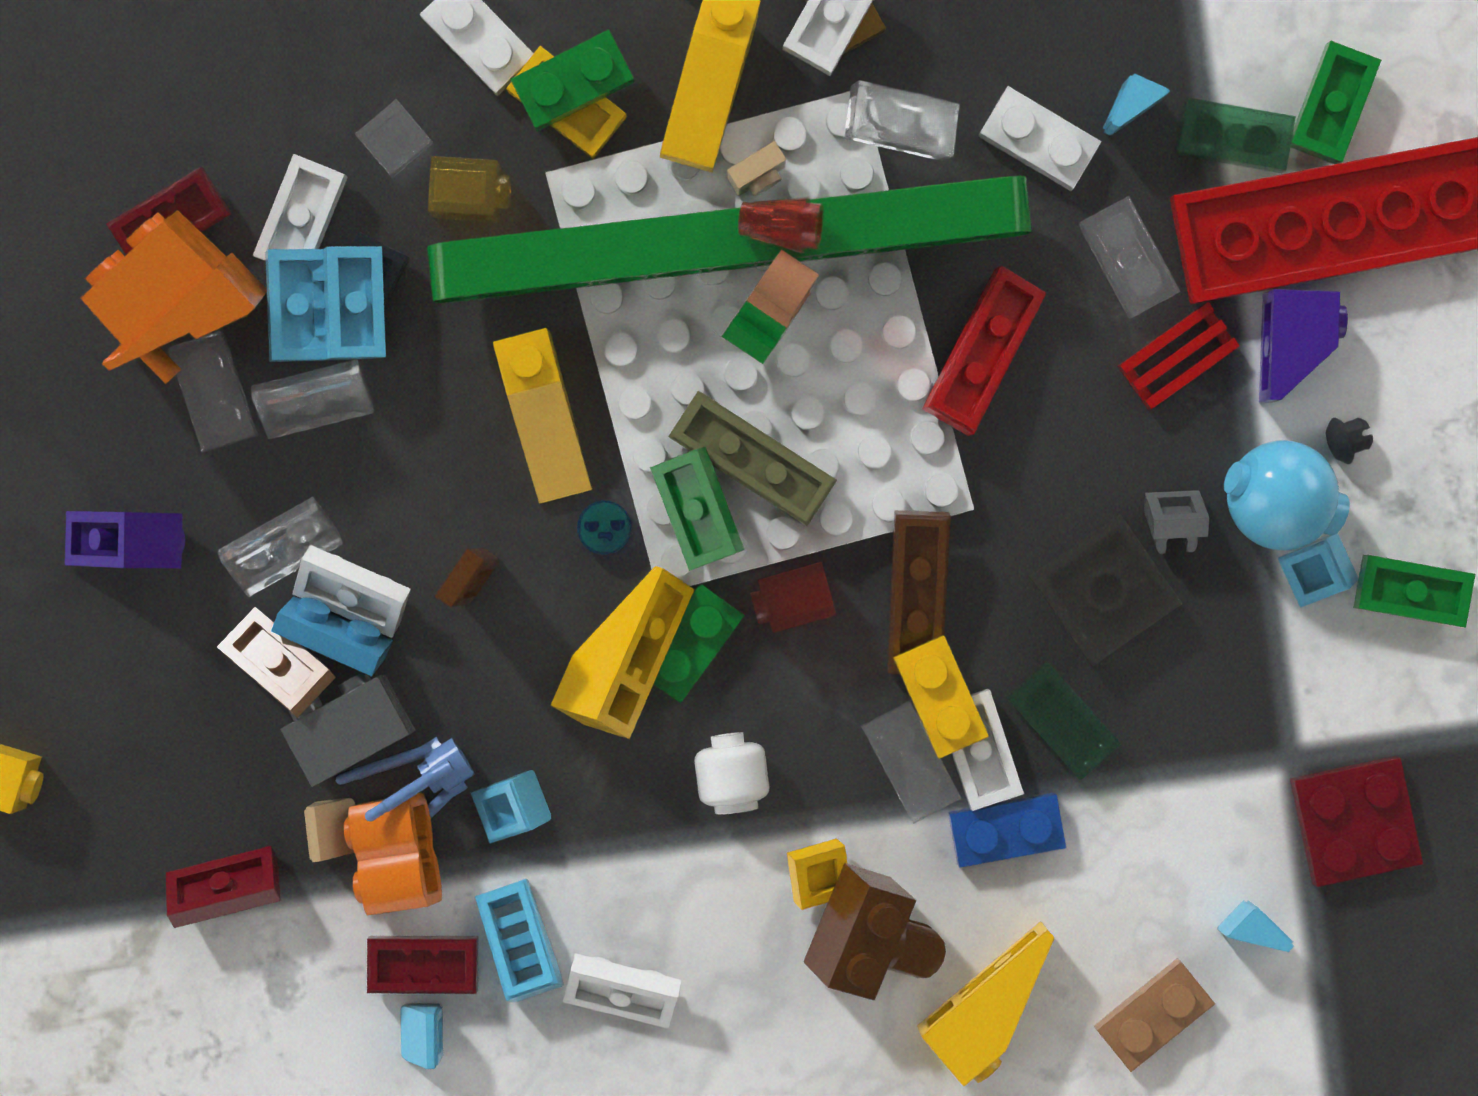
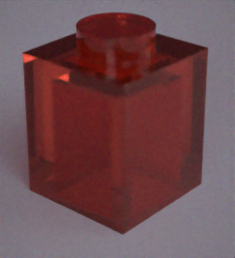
[750,561,837,633]

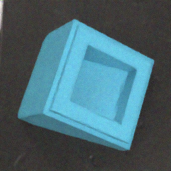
[1103,73,1170,136]
[1278,533,1358,608]
[471,770,551,843]
[1217,900,1294,952]
[400,1003,443,1069]

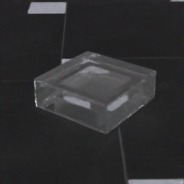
[355,99,433,178]

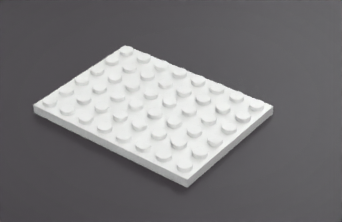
[545,88,974,586]

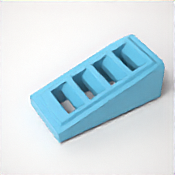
[475,879,564,1003]

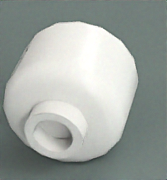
[694,732,769,814]

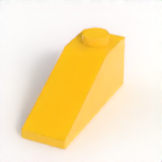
[659,0,761,173]
[493,328,592,504]
[551,566,694,739]
[917,921,1054,1086]

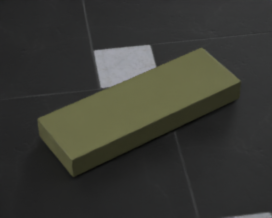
[668,390,837,526]

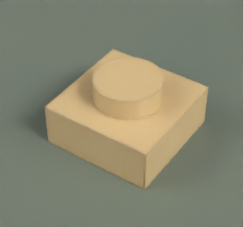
[727,141,786,197]

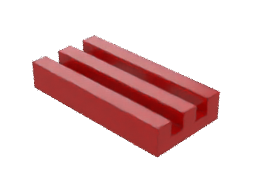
[1117,302,1240,410]

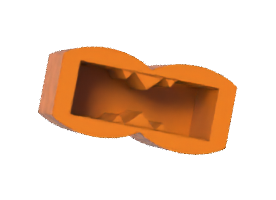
[344,793,442,916]

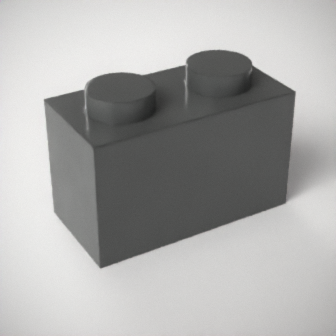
[280,672,416,787]

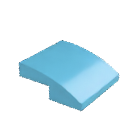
[265,246,386,362]

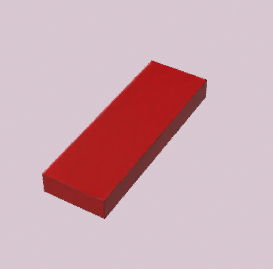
[922,265,1047,436]

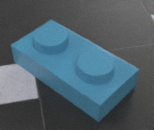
[271,596,393,676]

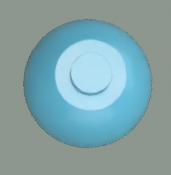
[1224,440,1350,550]

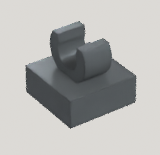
[1144,490,1209,554]

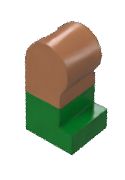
[721,250,819,364]

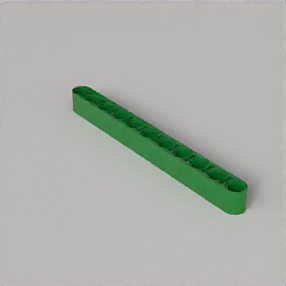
[427,176,1032,303]

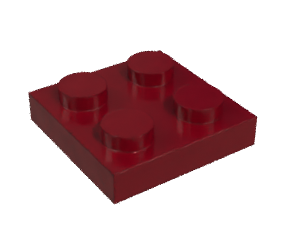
[1290,756,1423,887]

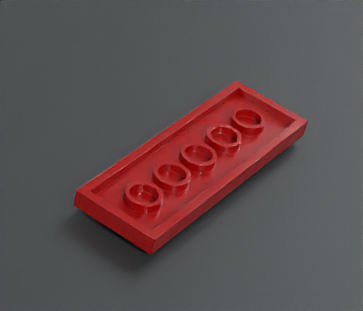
[1170,137,1478,305]

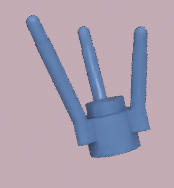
[336,737,475,822]

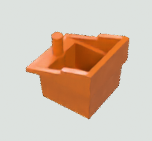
[81,210,267,384]

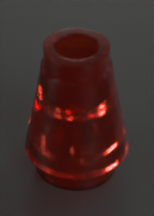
[738,197,823,253]

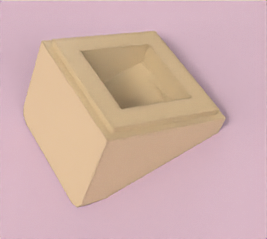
[304,798,355,862]

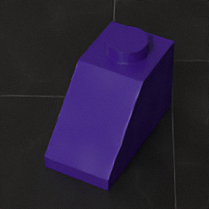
[1259,289,1348,403]
[65,511,185,568]

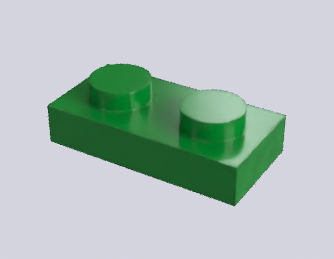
[510,29,635,132]
[1287,41,1382,164]
[650,446,745,571]
[1353,555,1476,628]
[654,583,745,704]

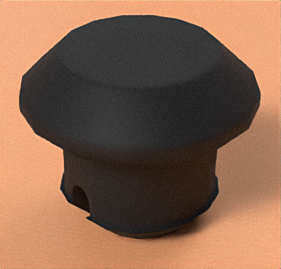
[1326,417,1373,464]

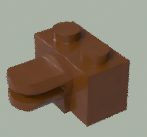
[803,863,946,1001]

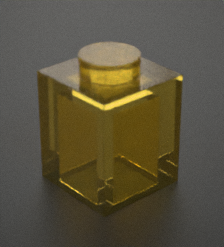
[428,156,511,222]

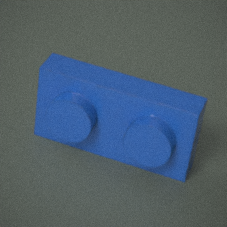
[948,793,1066,868]

